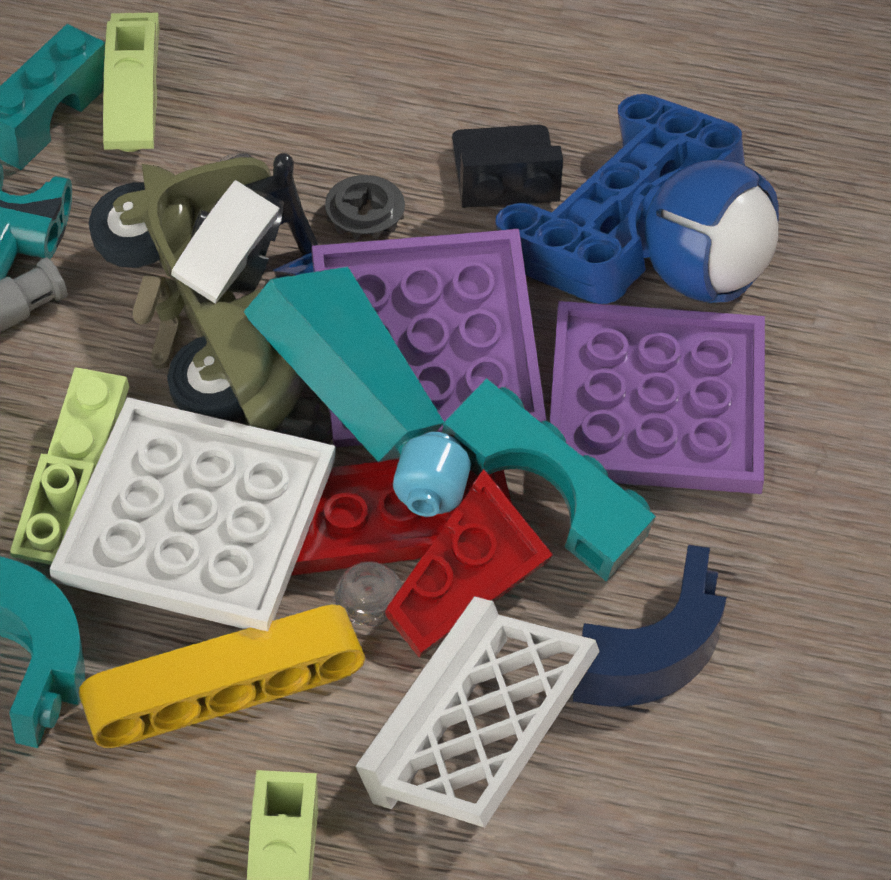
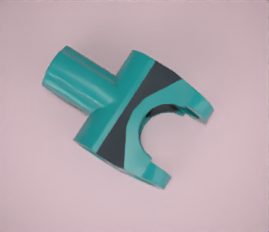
[0,164,72,280]

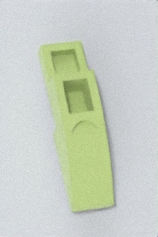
[103,12,160,152]
[10,367,129,565]

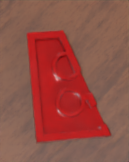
[385,469,553,658]

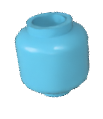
[393,432,471,517]

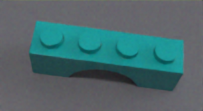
[442,378,656,582]

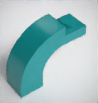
[0,556,85,748]

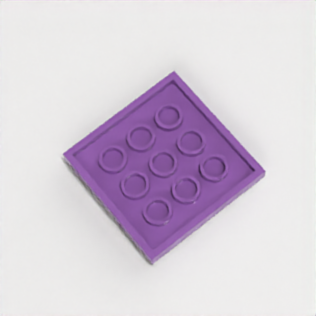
[312,229,546,448]
[550,301,765,494]

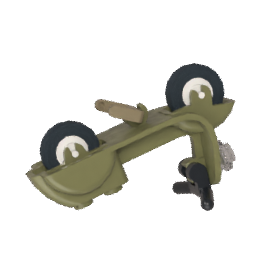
[88,153,318,431]

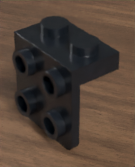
[452,124,563,208]

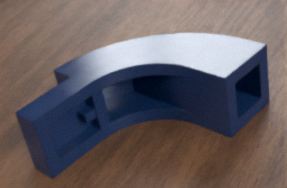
[572,545,727,707]

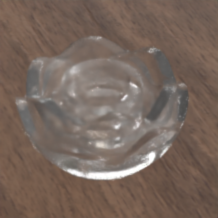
[334,561,403,627]

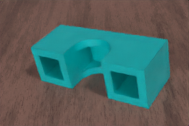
[0,24,105,170]

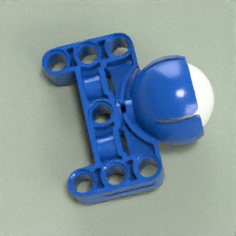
[495,94,779,304]

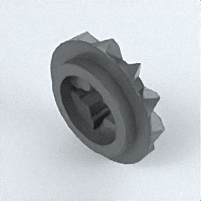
[325,175,405,241]

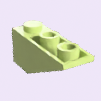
[247,770,318,880]

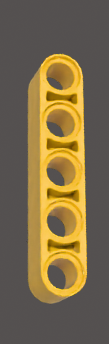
[78,604,366,748]

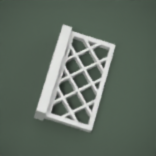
[356,596,600,828]

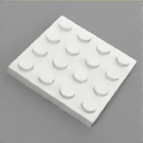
[50,397,335,632]

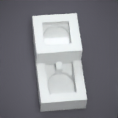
[171,180,280,304]

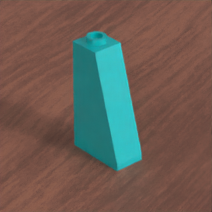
[244,266,444,462]

